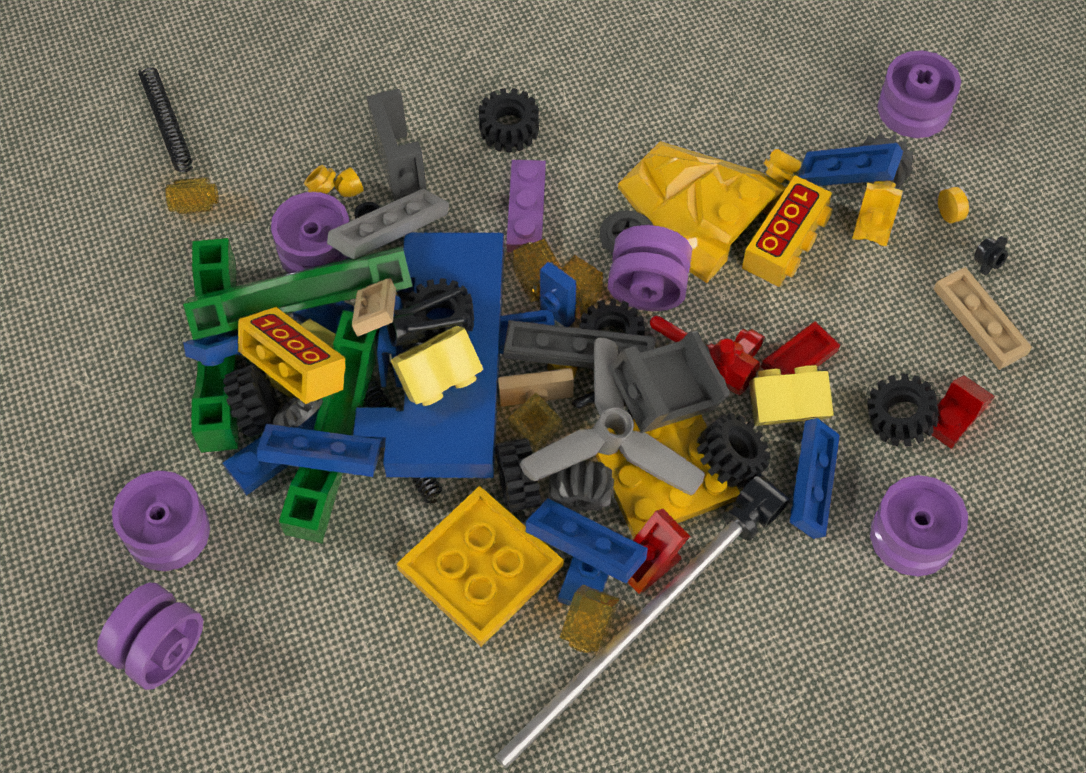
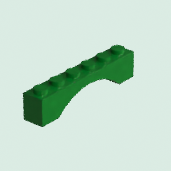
[191,238,239,453]
[183,247,412,340]
[279,310,379,544]

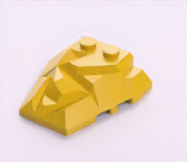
[618,141,786,283]

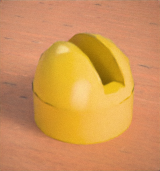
[335,167,364,198]

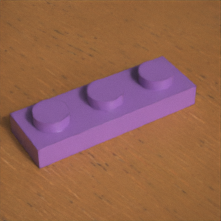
[506,160,546,253]

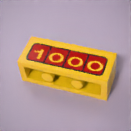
[742,175,833,287]
[238,307,346,404]

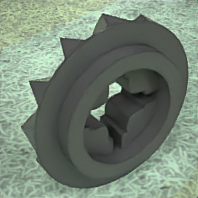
[599,210,654,258]
[273,395,323,428]

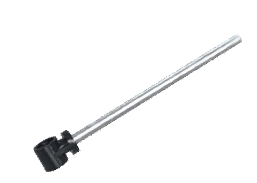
[495,473,790,768]

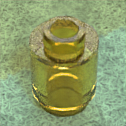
[165,177,219,215]

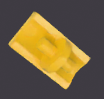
[852,181,903,246]

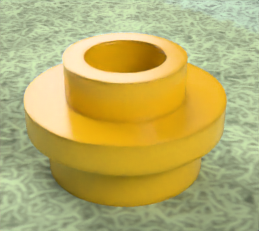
[304,165,336,194]

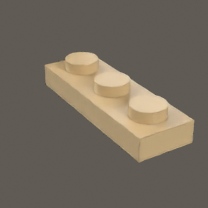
[934,267,1032,370]

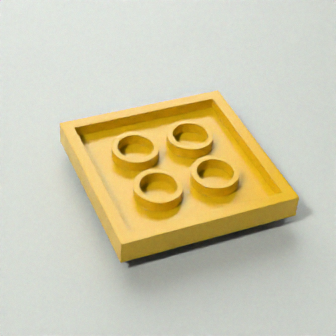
[595,415,740,539]
[396,486,564,647]

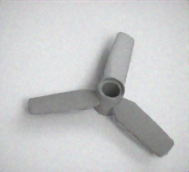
[520,338,705,495]

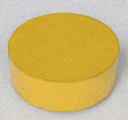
[938,187,969,223]

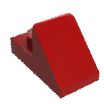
[932,375,995,449]
[628,509,690,594]

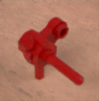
[650,316,765,396]

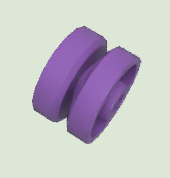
[877,50,961,138]
[271,192,352,274]
[608,225,692,311]
[112,470,210,571]
[870,475,968,577]
[97,582,204,690]

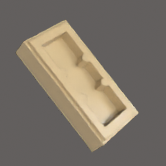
[352,278,396,336]
[498,368,574,407]

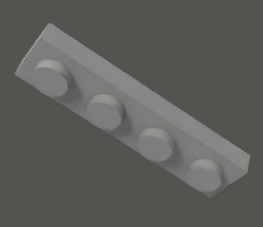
[327,188,449,259]

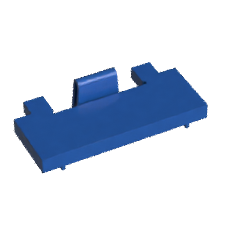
[353,232,505,478]

